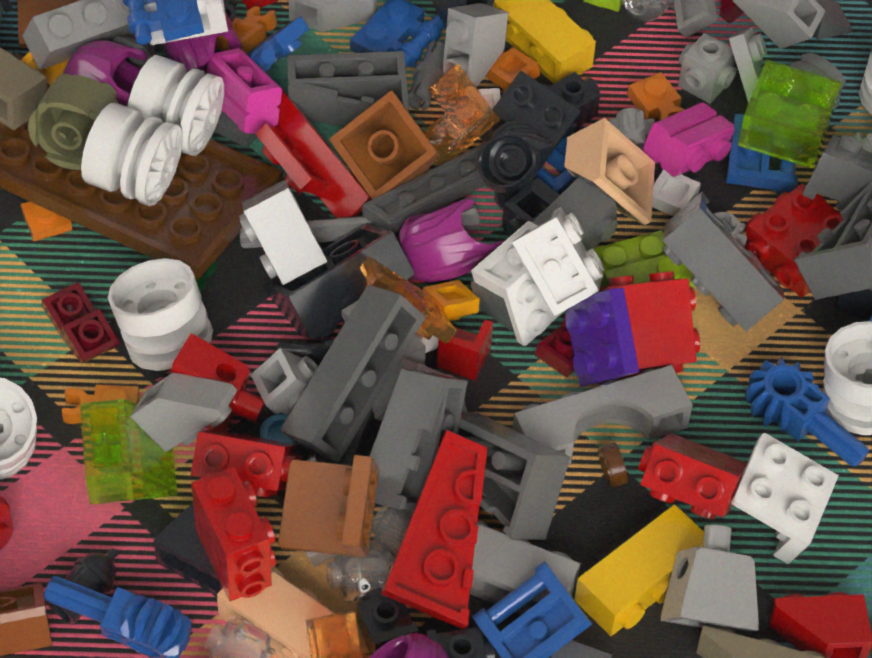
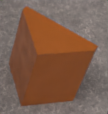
[329,90,439,200]
[0,582,53,656]

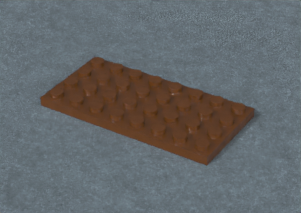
[0,53,283,279]

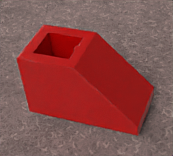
[768,592,872,658]

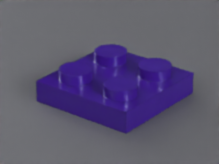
[566,288,639,387]

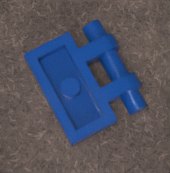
[123,0,204,45]
[350,0,444,68]
[247,16,310,72]

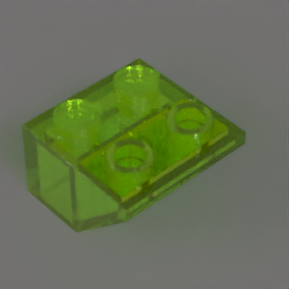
[738,59,842,169]
[80,399,178,505]

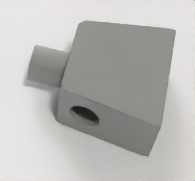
[661,525,759,634]

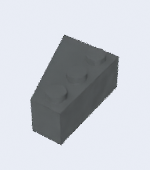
[287,51,409,127]
[802,135,872,210]
[794,182,872,300]
[662,192,784,332]
[369,369,468,510]
[458,412,570,540]

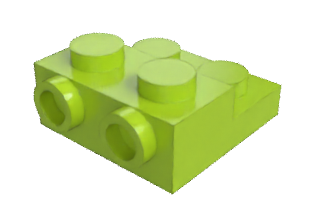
[594,230,695,289]

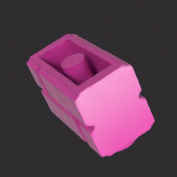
[207,48,282,134]
[643,102,735,177]

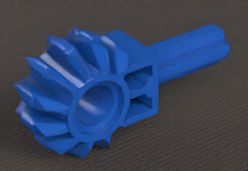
[745,357,869,466]
[44,576,192,658]

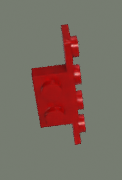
[255,90,372,219]

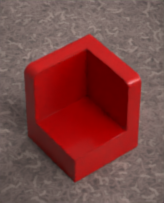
[437,319,493,381]

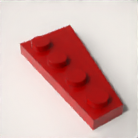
[380,430,487,630]

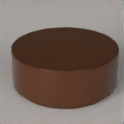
[598,442,628,488]

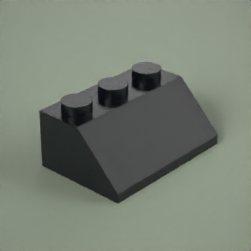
[263,223,415,339]

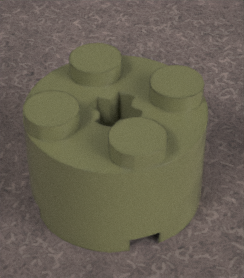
[28,74,118,170]

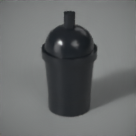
[47,548,119,624]

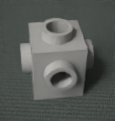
[678,33,737,104]
[251,348,318,415]

